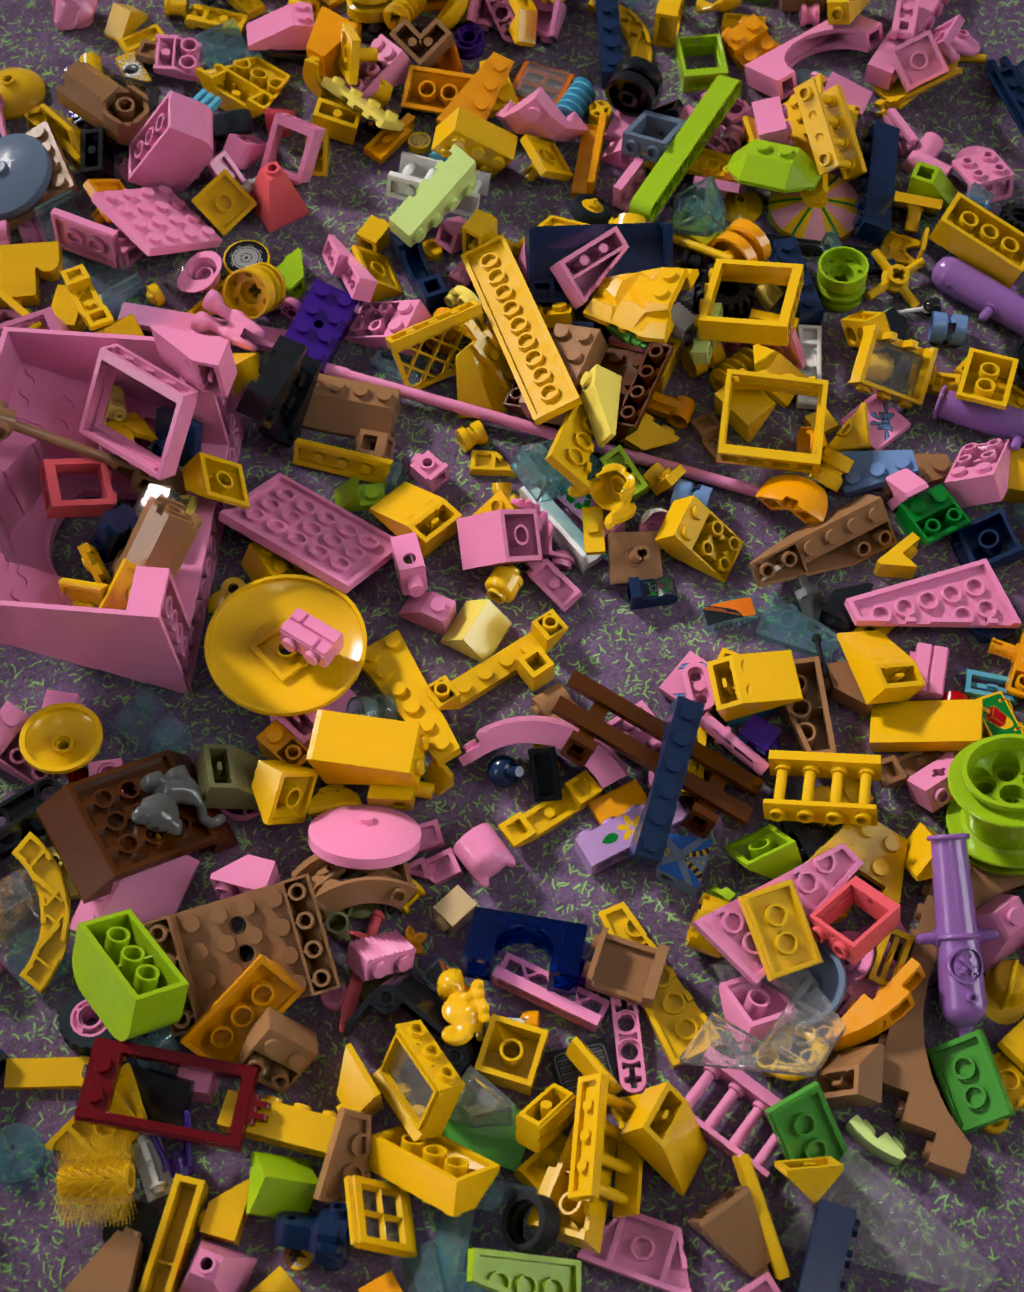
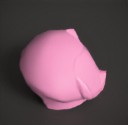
[52,0,97,31]

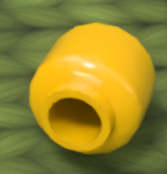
[485,564,523,604]

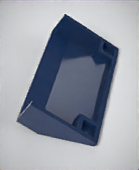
[524,222,673,303]

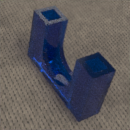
[462,906,588,996]

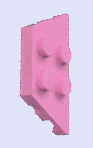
[576,1213,692,1292]

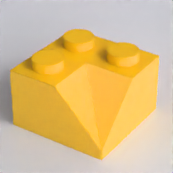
[474,1013,549,1096]

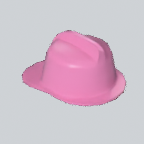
[177,251,222,293]

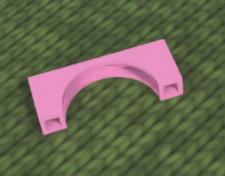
[744,14,883,101]

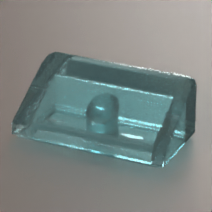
[400,1240,447,1292]

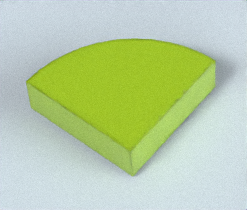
[705,884,736,902]

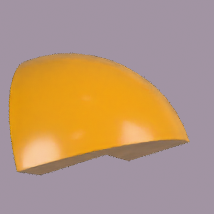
[755,474,828,524]

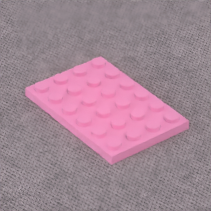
[218,472,393,594]

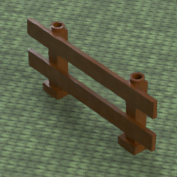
[551,670,764,839]

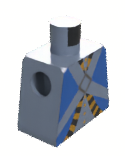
[655,834,713,898]

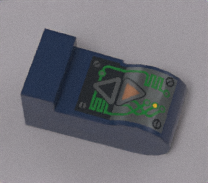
[627,577,678,610]

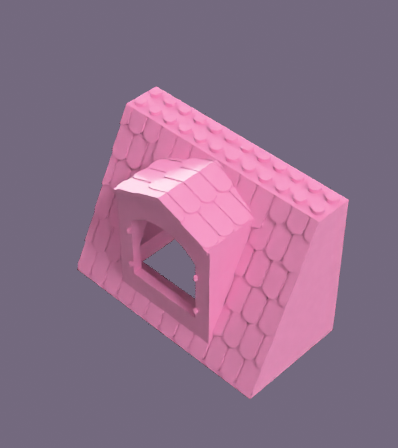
[0,327,244,695]

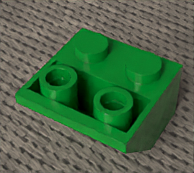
[894,483,971,545]

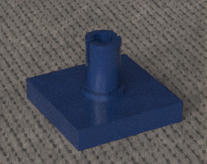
[151,405,203,467]

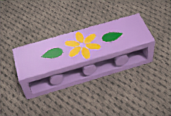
[574,801,686,876]

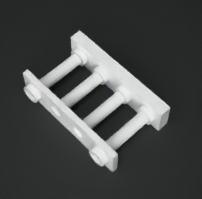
[385,151,491,217]

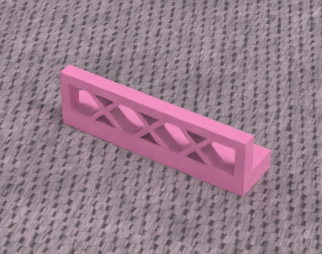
[492,952,610,1034]

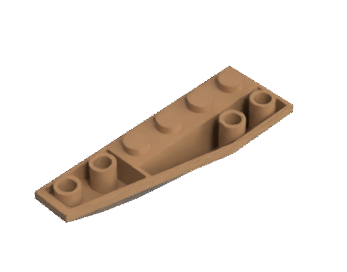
[749,494,897,587]

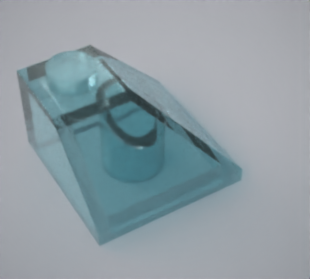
[671,176,727,237]

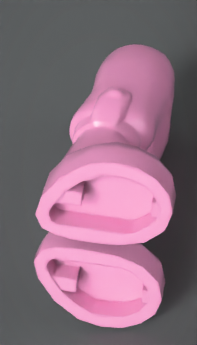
[191,289,266,352]

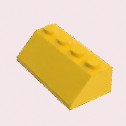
[368,1125,500,1217]

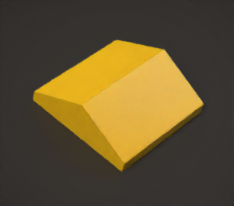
[565,1036,623,1095]

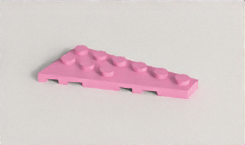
[844,558,1022,628]
[690,843,864,986]

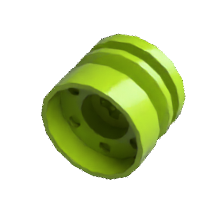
[815,246,869,312]

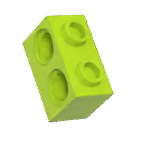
[599,444,650,502]

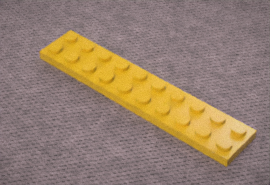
[460,234,583,426]

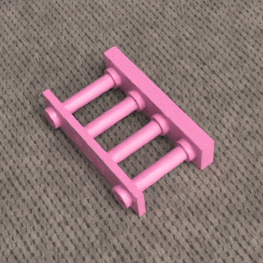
[685,1047,781,1184]

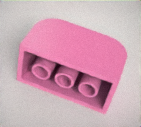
[128,90,213,193]

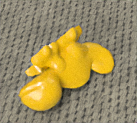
[437,968,490,1047]

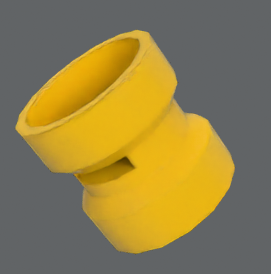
[455,420,488,453]

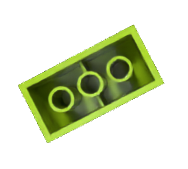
[72,909,189,1041]

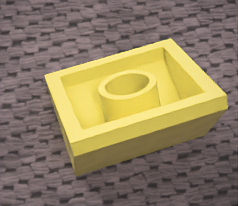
[440,599,512,662]

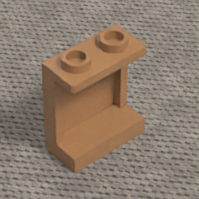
[582,927,670,1009]

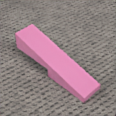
[322,234,378,303]

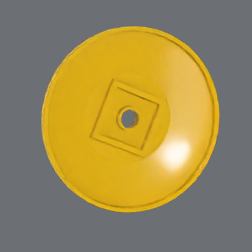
[204,574,367,717]

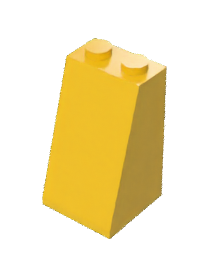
[306,710,429,786]

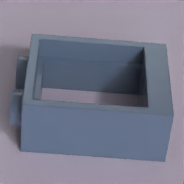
[621,110,686,163]

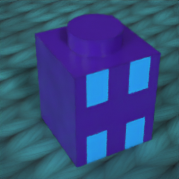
[738,714,781,759]

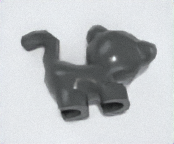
[131,765,226,835]

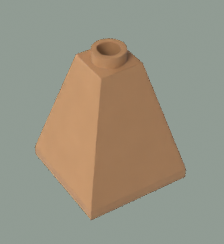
[686,1186,771,1279]
[64,1227,144,1292]

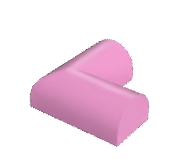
[901,132,953,178]

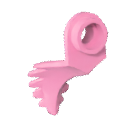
[511,498,575,570]

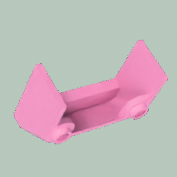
[467,0,567,44]

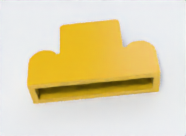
[0,241,64,310]

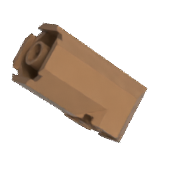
[56,61,150,147]
[110,496,202,579]

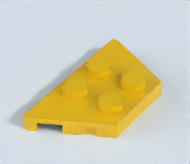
[44,1062,148,1163]

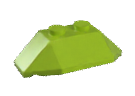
[726,139,822,193]

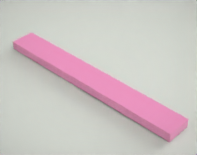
[118,302,287,352]

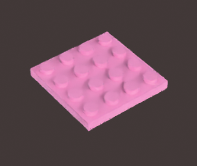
[91,185,223,257]

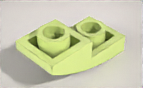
[844,1114,906,1166]

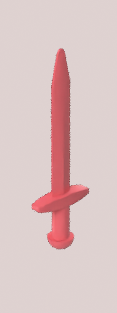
[339,910,385,1032]

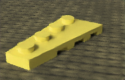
[320,76,405,132]

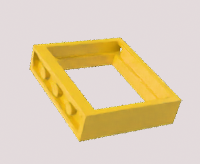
[694,258,804,346]
[716,368,829,474]

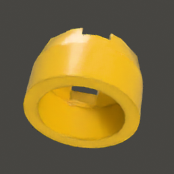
[492,482,512,495]

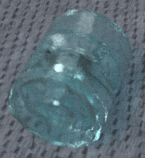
[346,693,398,720]
[130,1027,182,1070]

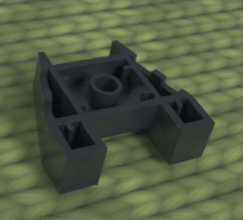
[236,335,323,448]

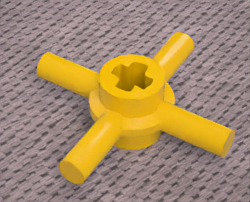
[865,248,926,308]

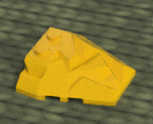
[583,267,699,344]

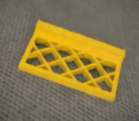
[385,299,486,390]

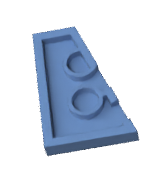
[840,449,920,498]

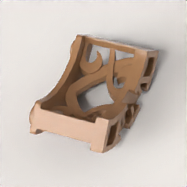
[291,854,417,923]

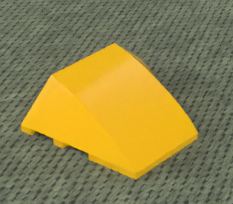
[195,56,291,119]

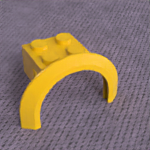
[302,56,393,145]

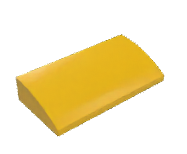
[869,699,983,752]

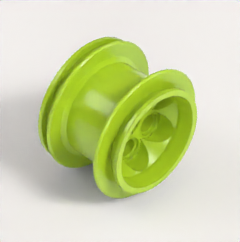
[946,734,1024,876]

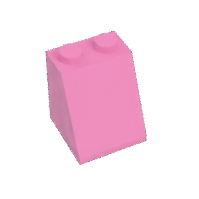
[456,508,543,570]

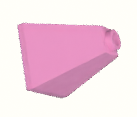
[177,1237,258,1292]

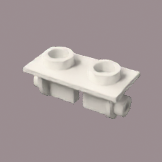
[130,1134,174,1202]

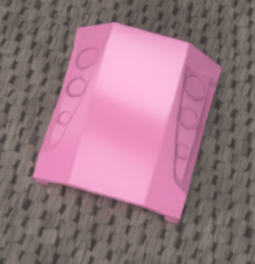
[153,34,202,83]

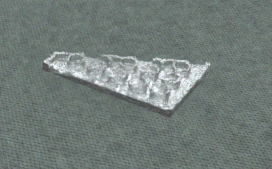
[779,1147,1000,1292]

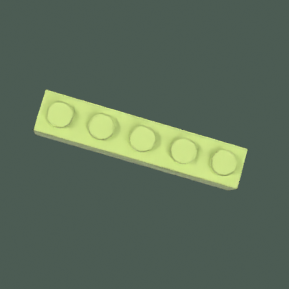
[690,303,723,364]

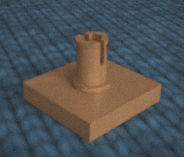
[606,531,662,585]

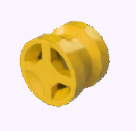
[588,100,611,127]

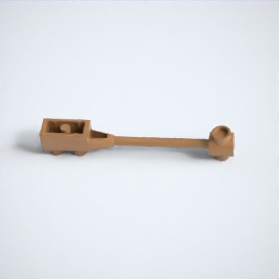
[0,400,188,497]

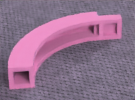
[458,715,628,789]

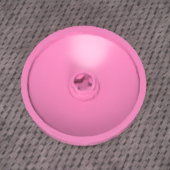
[308,805,422,870]

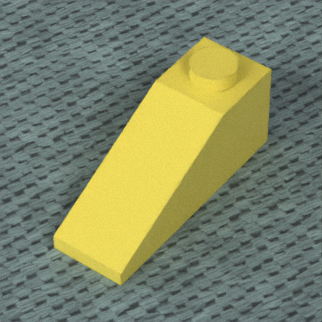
[580,364,622,448]

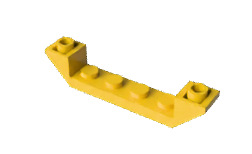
[508,0,538,47]
[423,609,569,710]

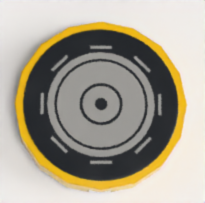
[223,240,271,275]

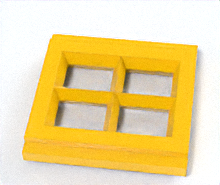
[344,1175,417,1259]

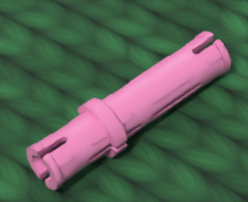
[699,711,769,777]

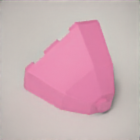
[494,87,589,143]

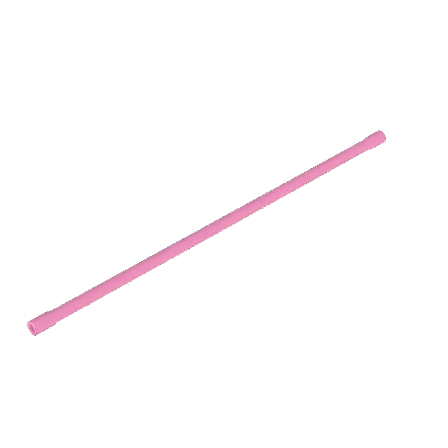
[324,363,762,498]

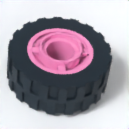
[58,990,117,1057]

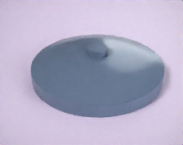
[0,133,53,220]

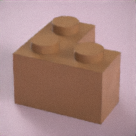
[389,17,456,68]

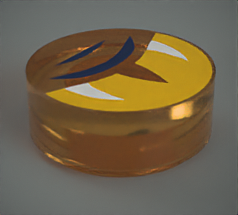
[283,1248,314,1272]

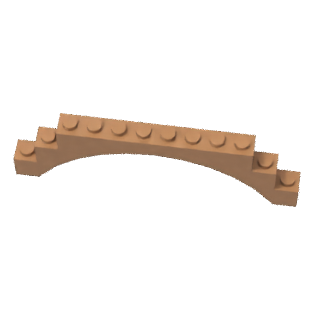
[877,864,1024,1181]

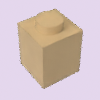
[433,885,478,935]

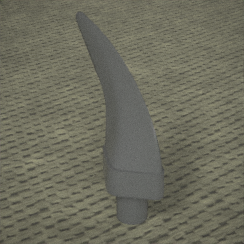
[794,575,823,638]

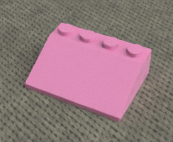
[68,836,201,935]

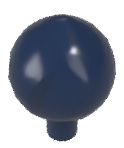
[487,755,524,788]

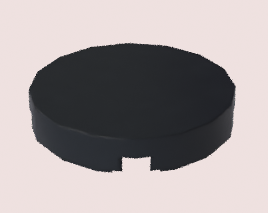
[102,1201,162,1263]

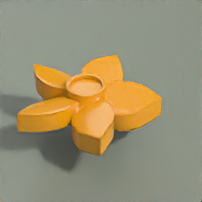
[403,925,428,955]

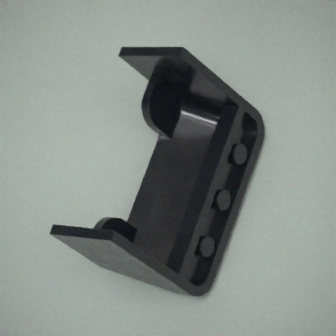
[343,972,483,1077]

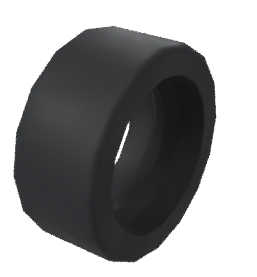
[501,1191,561,1255]

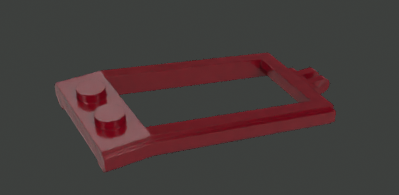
[74,1037,272,1153]

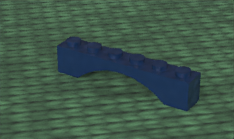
[593,0,624,89]
[627,696,705,868]

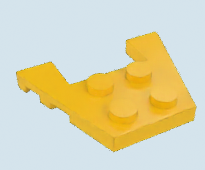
[803,822,908,905]

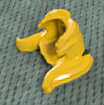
[567,463,637,530]

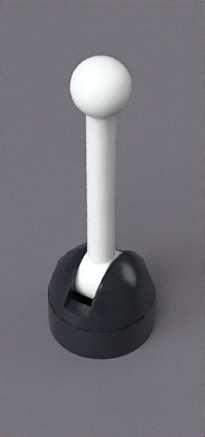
[882,297,941,317]

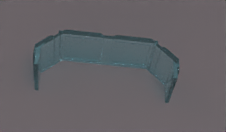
[33,189,144,310]

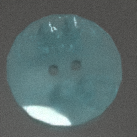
[0,1123,46,1185]

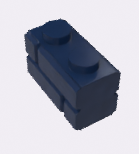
[89,503,139,564]

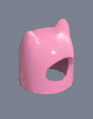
[453,823,516,888]

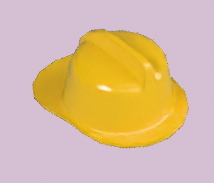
[984,959,1024,1025]

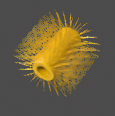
[49,1131,142,1229]

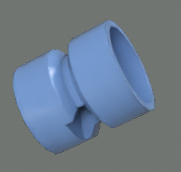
[928,311,968,347]
[669,478,713,509]

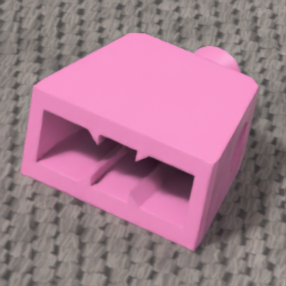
[390,532,428,597]

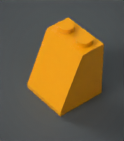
[306,6,358,80]

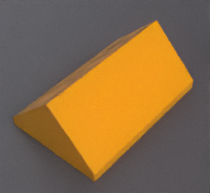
[401,65,473,114]

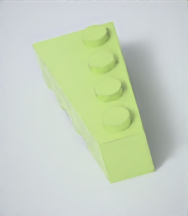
[389,144,476,248]

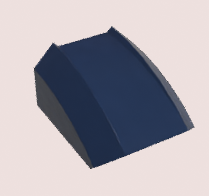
[951,507,1024,569]

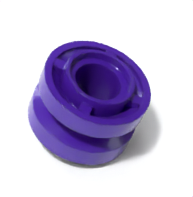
[453,23,485,60]

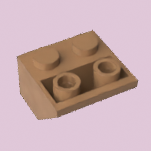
[236,1007,318,1094]
[813,1043,884,1110]

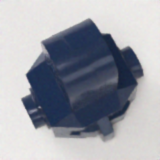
[273,1202,352,1272]

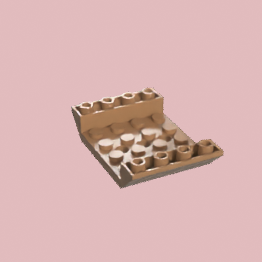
[142,873,341,1037]

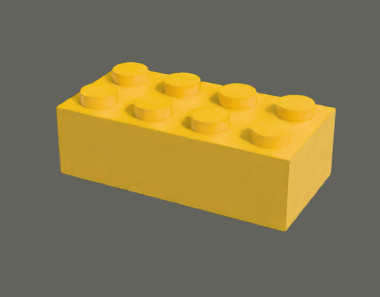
[928,192,1024,289]

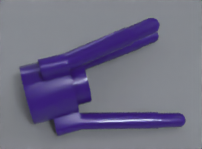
[149,1110,195,1179]

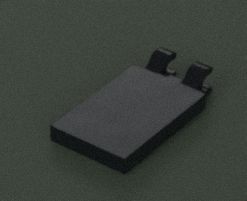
[76,1061,195,1142]

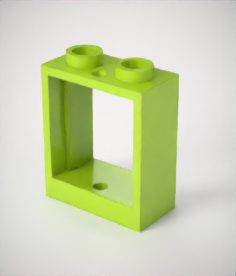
[674,34,729,93]

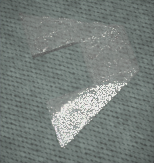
[679,968,846,1077]

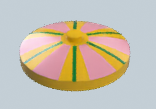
[768,173,858,243]

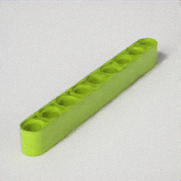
[629,74,742,222]

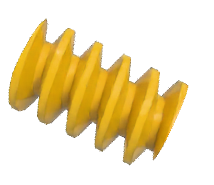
[383,0,426,30]
[709,347,755,392]

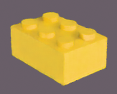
[431,107,518,179]

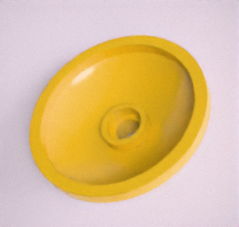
[437,0,470,30]
[0,67,46,120]
[19,702,103,774]

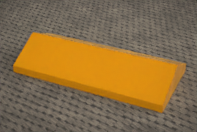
[180,954,305,1063]

